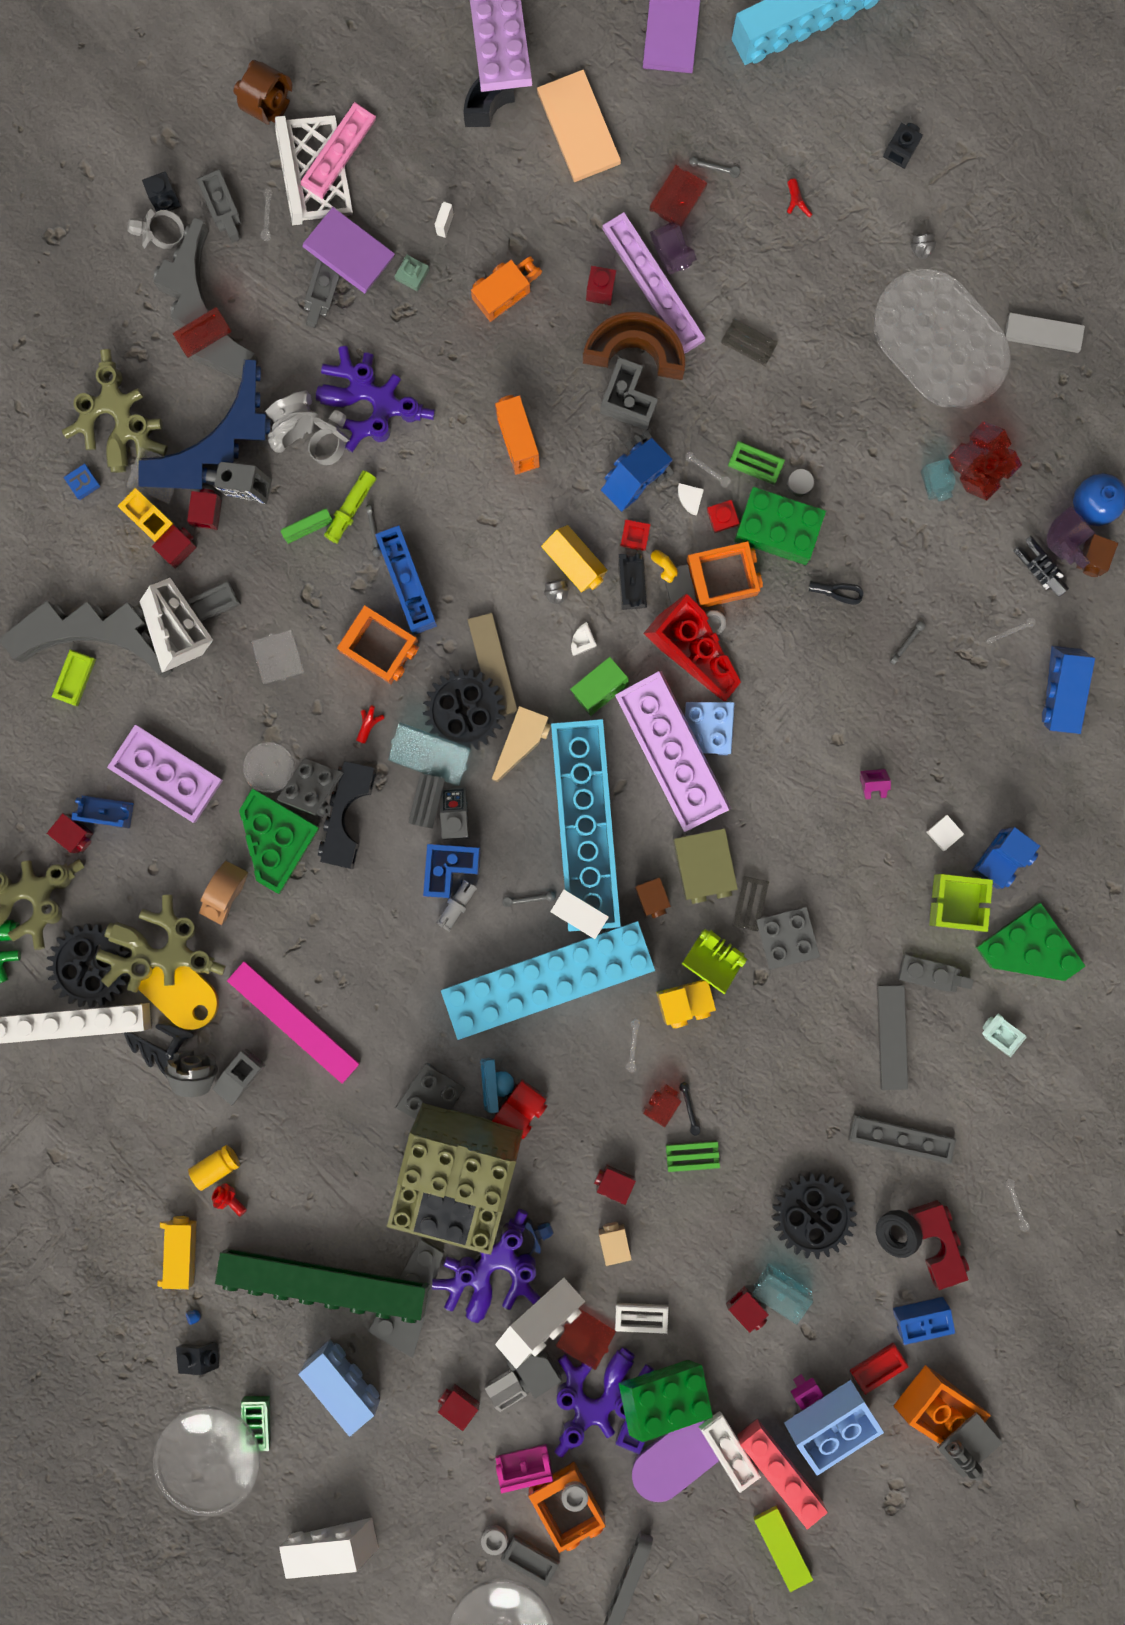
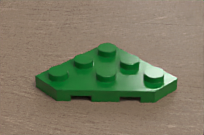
[239,788,320,894]
[976,903,1086,981]

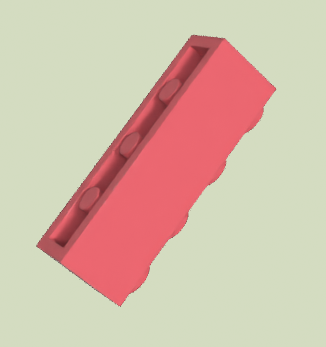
[737,1419,828,1529]

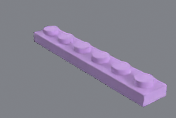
[602,212,705,354]

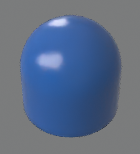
[186,1310,201,1325]

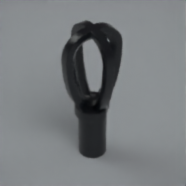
[809,581,864,605]

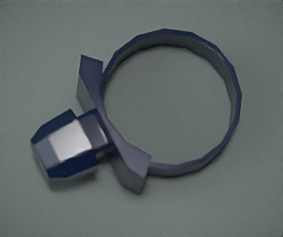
[501,1217,554,1255]

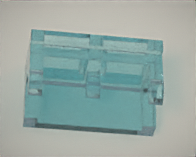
[753,1263,813,1325]

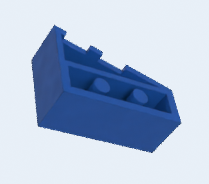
[1042,646,1095,734]

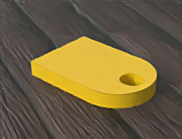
[138,966,219,1030]

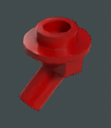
[212,1183,247,1217]

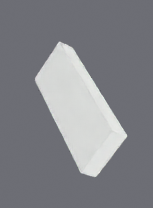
[698,1411,761,1493]

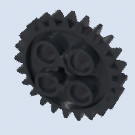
[423,669,507,752]
[46,924,131,1008]
[771,1172,857,1259]

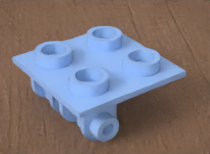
[685,702,735,756]

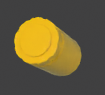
[188,1145,240,1191]

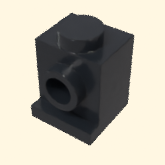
[883,122,923,169]
[142,171,181,212]

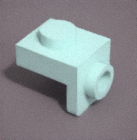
[982,1013,1027,1058]

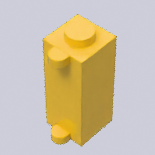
[541,525,608,592]
[157,1216,197,1289]

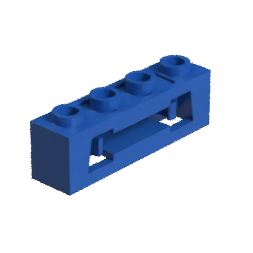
[375,526,437,635]

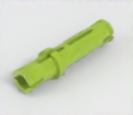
[324,470,377,544]

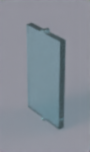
[388,722,471,786]

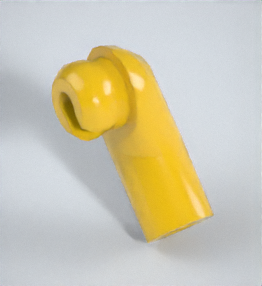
[651,550,678,583]

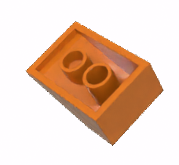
[893,1365,991,1444]

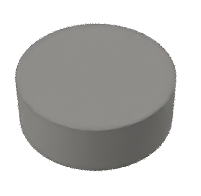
[787,469,814,496]
[706,610,726,636]
[562,1481,588,1512]
[481,1525,508,1555]

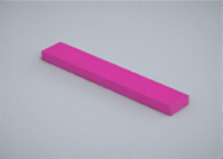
[227,961,360,1084]

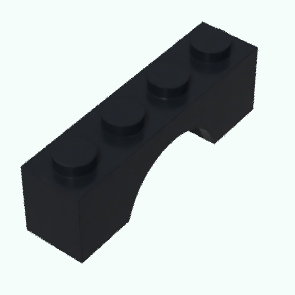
[318,761,377,869]

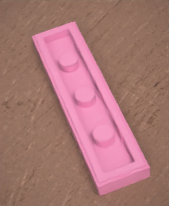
[301,102,376,199]

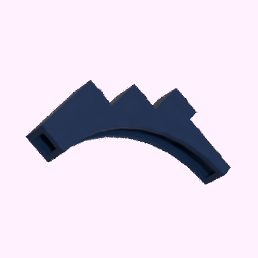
[138,359,270,489]

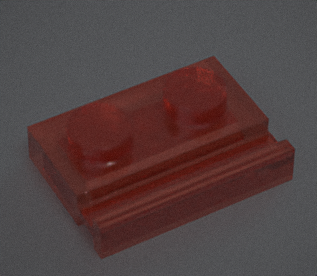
[649,164,707,229]

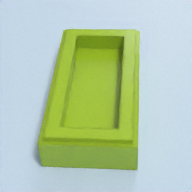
[52,650,96,707]

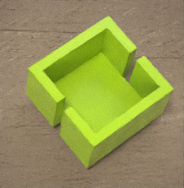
[929,874,993,932]

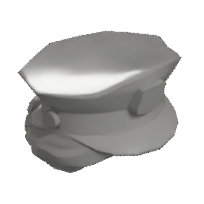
[265,390,318,453]

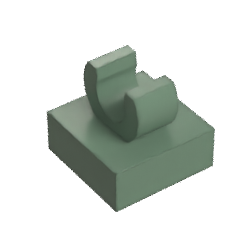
[395,254,429,292]

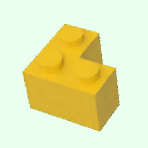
[656,980,716,1028]

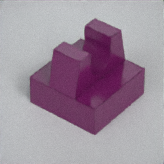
[860,769,891,799]
[790,1374,824,1411]

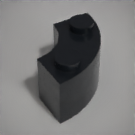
[463,77,515,127]

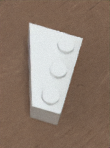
[140,578,213,673]
[495,1278,585,1369]
[279,1518,379,1579]

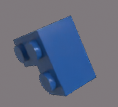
[601,438,673,512]
[972,827,1040,889]
[423,844,481,898]

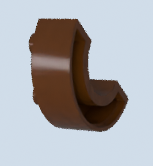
[583,312,685,380]

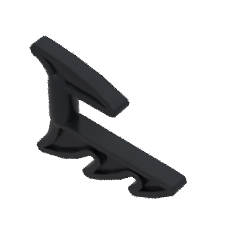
[124,1024,194,1077]

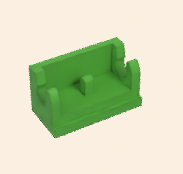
[570,657,630,716]

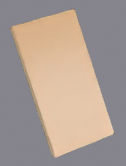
[537,70,621,182]

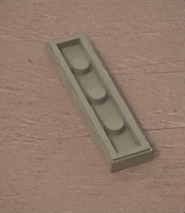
[467,613,517,716]

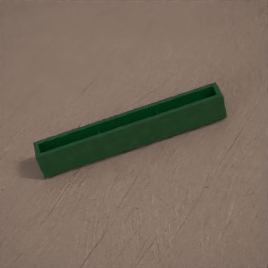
[215,1248,430,1323]

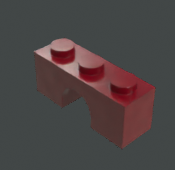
[908,1200,969,1290]

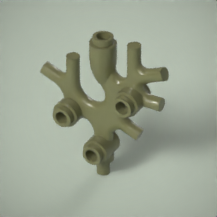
[62,349,168,473]
[0,859,85,950]
[96,895,226,993]

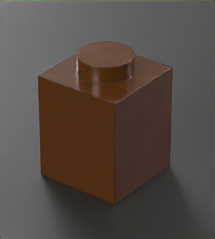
[1076,534,1118,577]
[635,877,671,918]

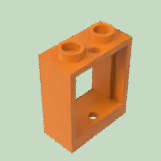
[495,395,539,475]
[686,541,763,608]
[337,605,419,684]
[528,1462,606,1553]

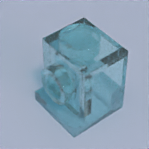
[921,458,955,501]

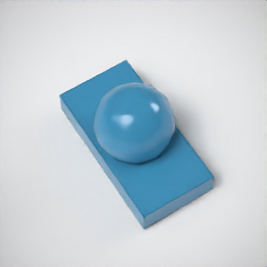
[480,1058,515,1113]

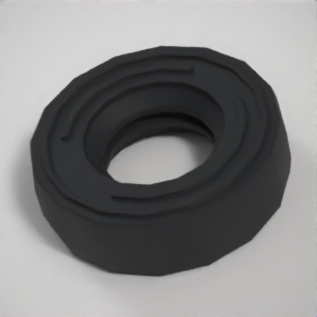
[875,1210,923,1258]

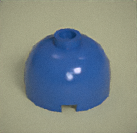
[1073,473,1125,526]

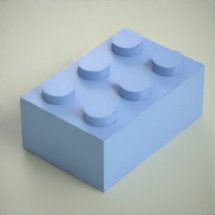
[298,1340,380,1437]
[784,1380,884,1475]

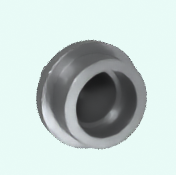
[911,234,936,259]
[544,579,569,604]

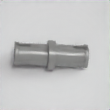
[436,880,477,932]

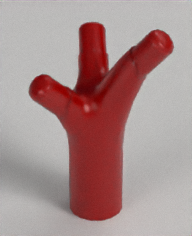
[787,179,812,217]
[356,705,384,744]

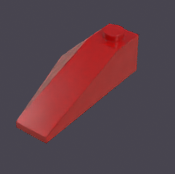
[643,594,741,702]

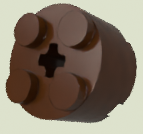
[233,60,292,125]

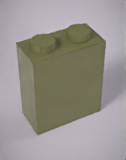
[673,829,738,904]

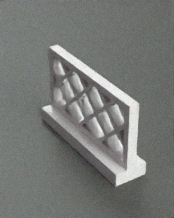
[275,115,353,225]

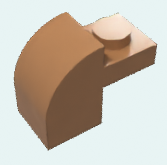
[199,861,248,925]

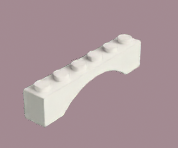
[0,1003,151,1043]

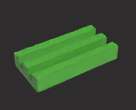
[728,441,785,485]
[281,509,333,544]
[666,1141,720,1172]

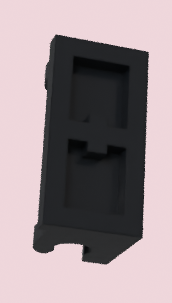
[618,553,647,610]

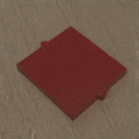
[556,1308,616,1370]

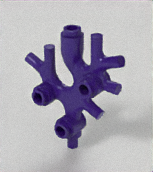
[316,346,435,453]
[432,1209,541,1323]
[554,1347,654,1458]

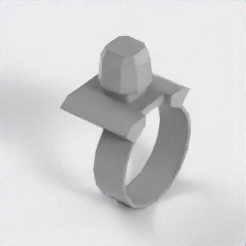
[127,208,184,249]
[308,410,350,466]

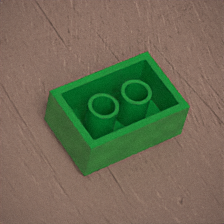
[734,487,826,565]
[619,1360,713,1442]

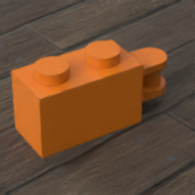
[471,256,542,322]

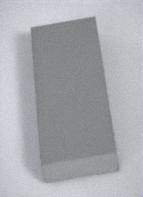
[1004,313,1085,353]

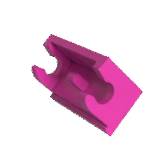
[495,1444,553,1494]

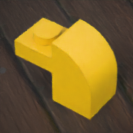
[118,488,173,542]

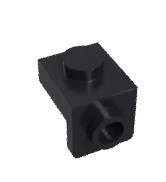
[176,1342,219,1375]

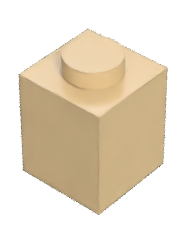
[599,1222,631,1266]

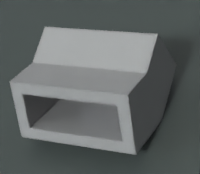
[485,1369,528,1412]

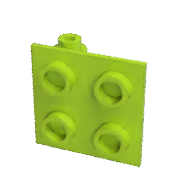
[682,929,747,994]

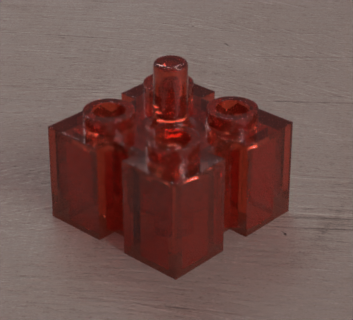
[948,421,1022,501]

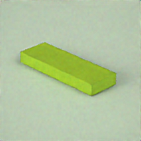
[753,1505,813,1592]

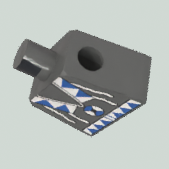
[206,462,272,504]

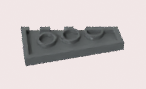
[368,1239,444,1358]

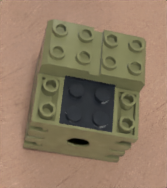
[387,1103,523,1255]

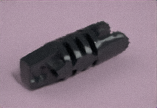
[1013,536,1069,597]

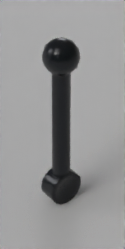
[679,1082,700,1136]

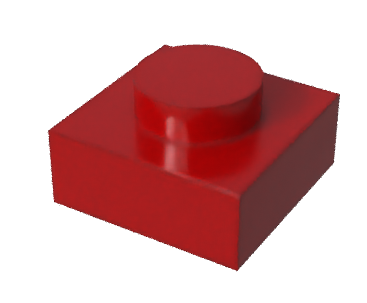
[707,500,740,534]
[620,520,651,551]

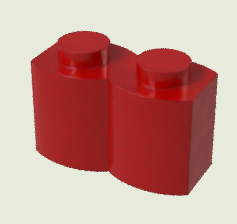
[491,1079,547,1139]

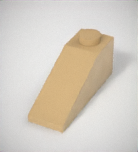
[492,706,551,782]

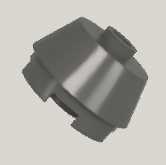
[165,1050,218,1097]

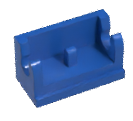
[71,796,134,828]
[893,1297,955,1345]

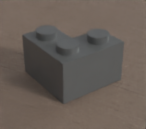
[600,357,658,431]

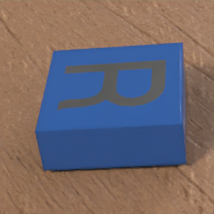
[63,464,101,500]

